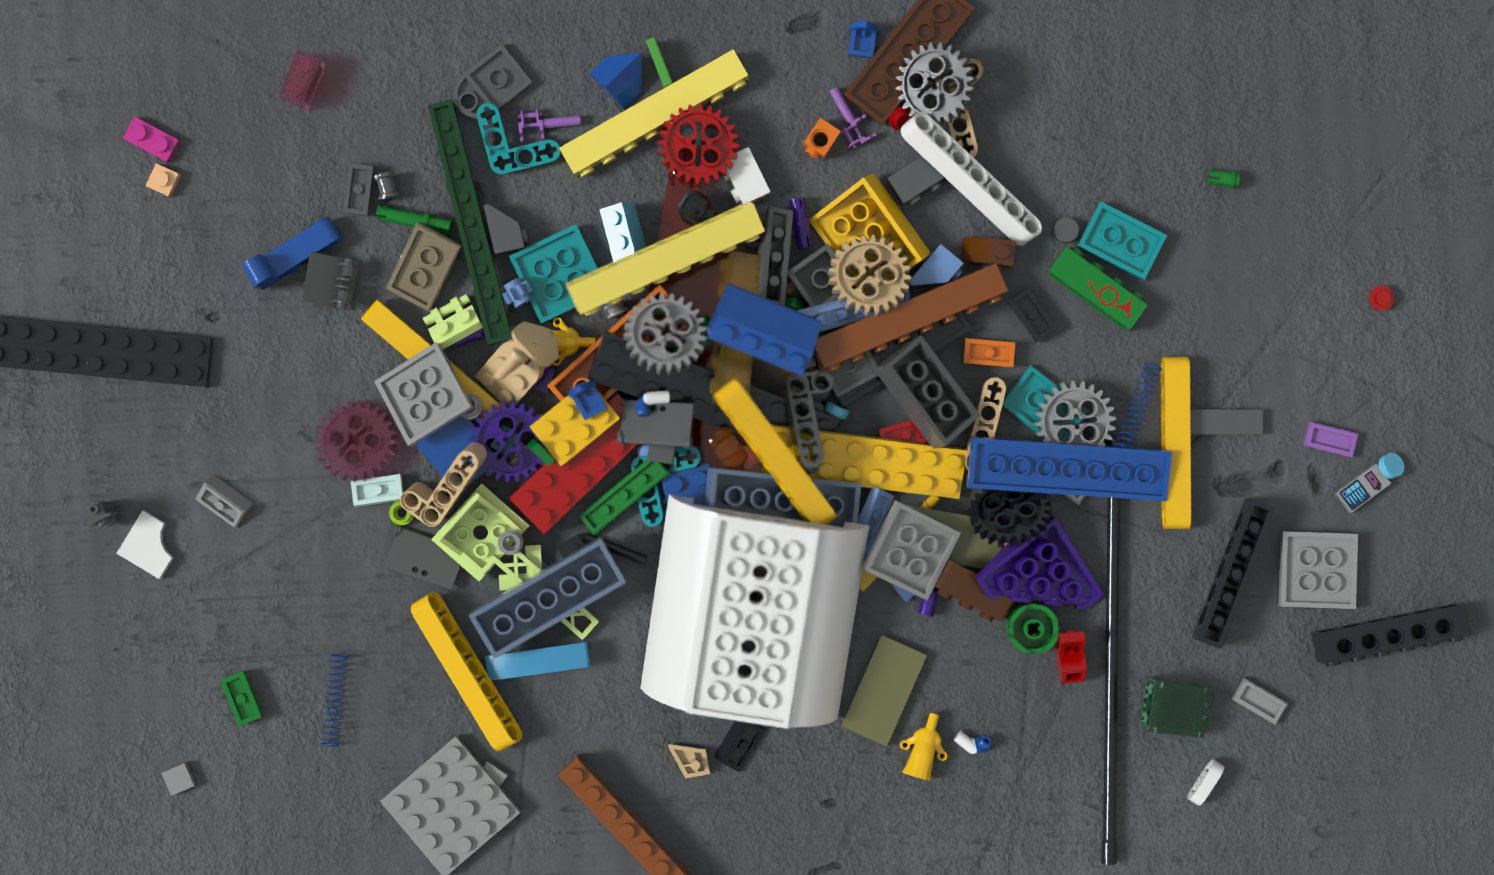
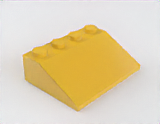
[810,173,931,293]

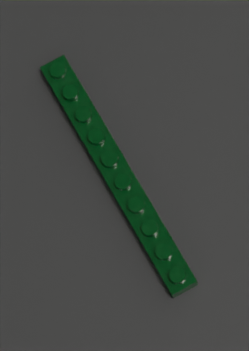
[428,99,513,346]

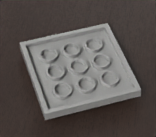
[380,736,522,875]

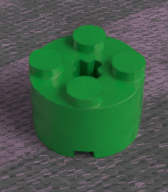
[1005,602,1059,654]

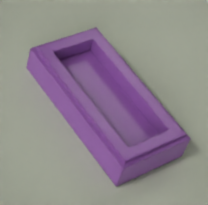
[1302,422,1359,458]

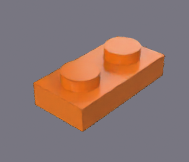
[963,338,1015,368]

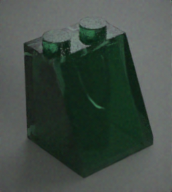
[1140,677,1214,738]

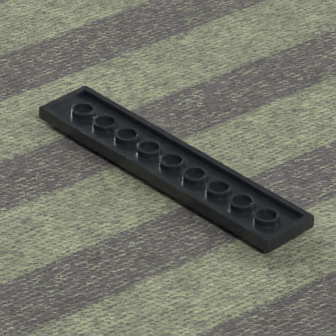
[0,317,213,388]
[587,330,840,435]

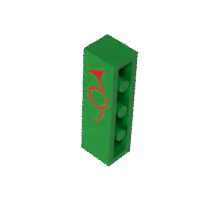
[1046,246,1148,331]

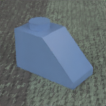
[908,244,963,288]

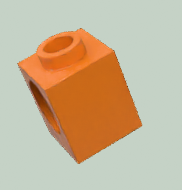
[803,118,841,160]

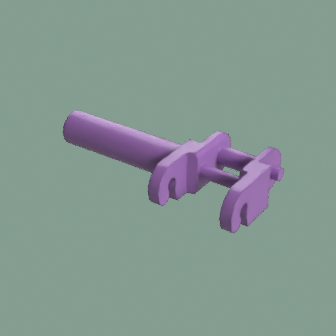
[829,87,878,148]
[518,108,581,142]

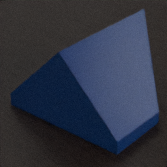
[589,52,642,110]

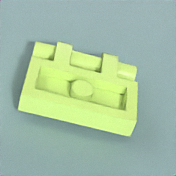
[423,294,483,349]

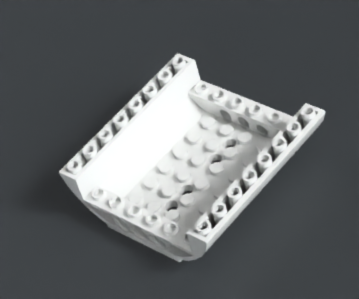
[640,494,869,728]

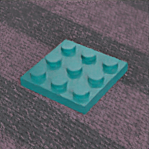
[509,224,598,324]

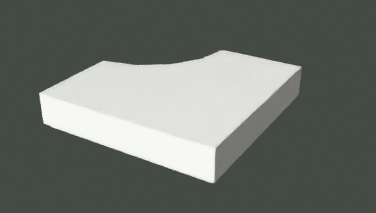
[117,510,174,579]

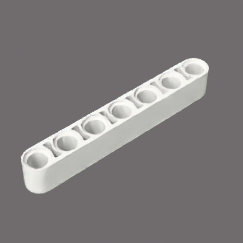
[901,112,1042,246]

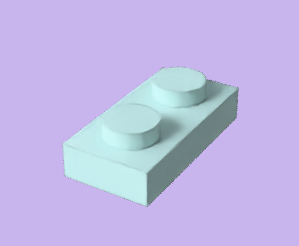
[351,474,404,507]

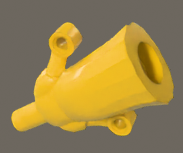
[552,317,595,366]
[899,713,947,781]

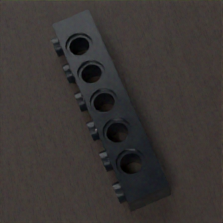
[1192,498,1275,649]
[1311,603,1471,667]

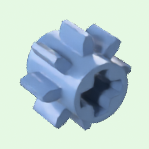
[502,277,534,308]

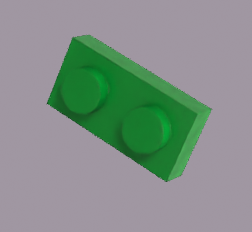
[220,670,263,727]

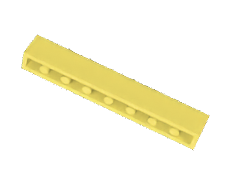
[559,49,748,178]
[565,201,765,315]

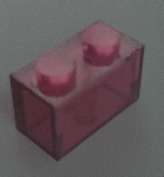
[279,50,326,110]

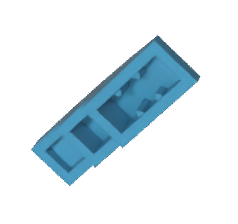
[485,642,590,680]

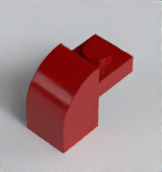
[1055,630,1087,684]

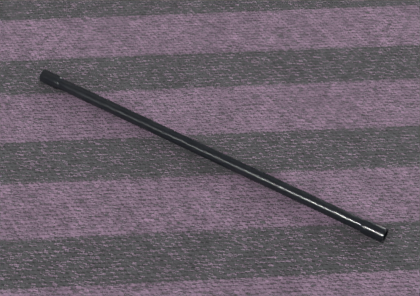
[1101,439,1122,865]

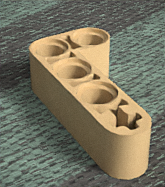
[934,59,983,158]
[965,377,1006,471]
[400,442,487,527]

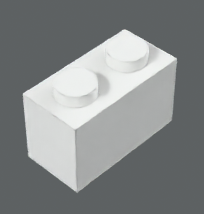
[722,147,770,204]

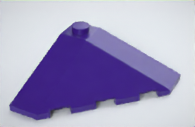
[975,516,1104,610]

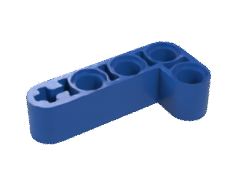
[242,217,343,290]

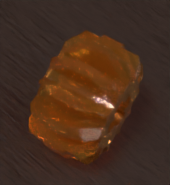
[709,427,748,470]

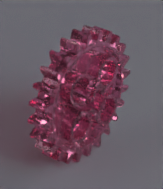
[315,401,398,482]

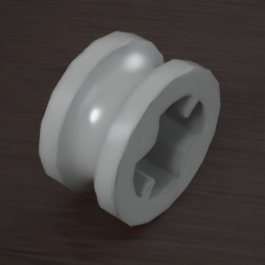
[604,299,629,319]

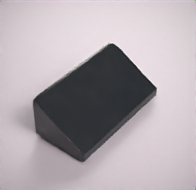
[714,720,766,772]

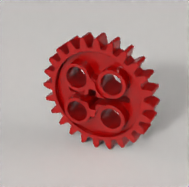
[658,104,739,186]

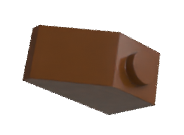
[960,237,1016,269]

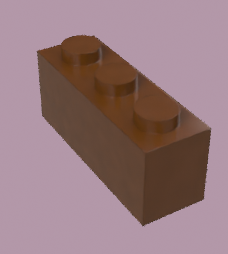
[935,560,1013,622]

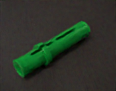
[376,204,453,236]

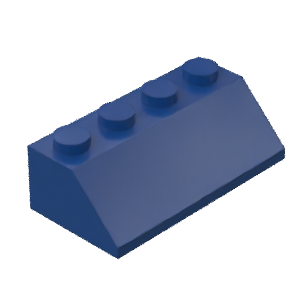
[707,283,822,376]

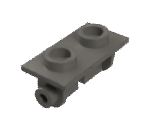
[87,501,124,528]

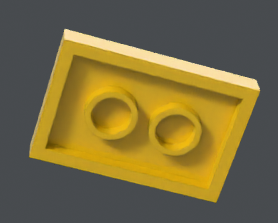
[530,379,621,466]

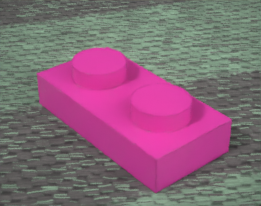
[123,116,181,163]

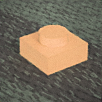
[146,164,181,197]

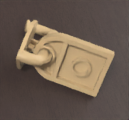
[475,322,559,407]

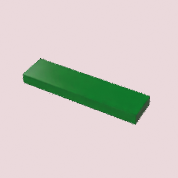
[579,460,671,535]

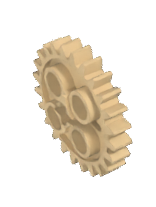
[828,235,911,316]

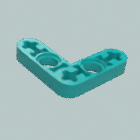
[477,103,561,174]
[631,445,703,527]

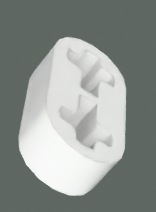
[1187,759,1224,806]

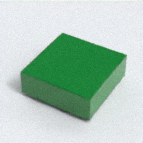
[527,439,555,467]

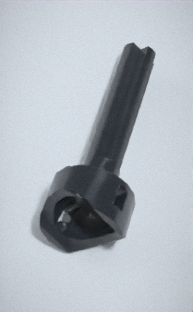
[677,190,760,251]

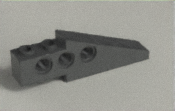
[743,206,793,365]

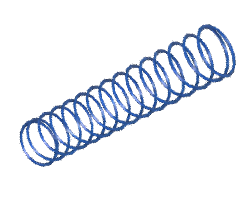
[1114,363,1162,448]
[321,654,348,747]

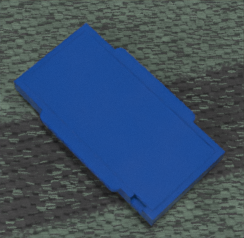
[415,416,499,487]

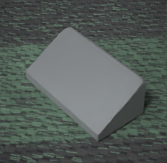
[195,475,253,528]

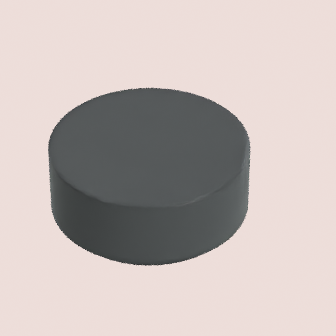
[1053,217,1079,243]

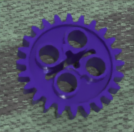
[469,400,545,482]

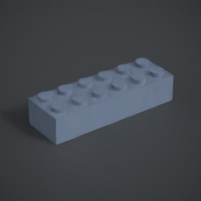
[704,468,861,527]
[468,536,626,659]

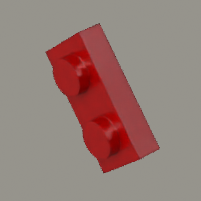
[878,420,927,443]

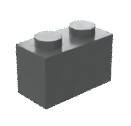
[886,156,945,206]

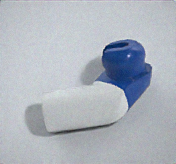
[634,391,669,417]
[953,731,992,754]

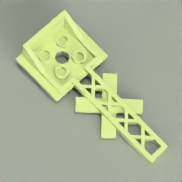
[431,484,599,640]

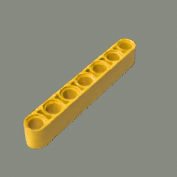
[361,300,501,420]
[1161,357,1191,529]
[713,379,837,525]
[411,592,522,752]

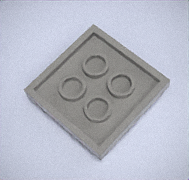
[374,342,474,447]
[861,500,961,601]
[1279,531,1358,609]

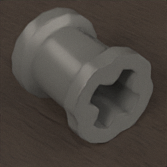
[373,172,401,201]

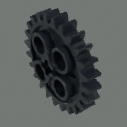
[969,489,1052,548]

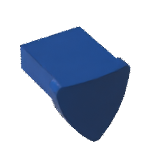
[848,20,879,59]
[568,380,608,420]

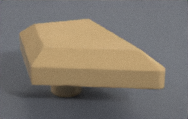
[668,744,710,779]

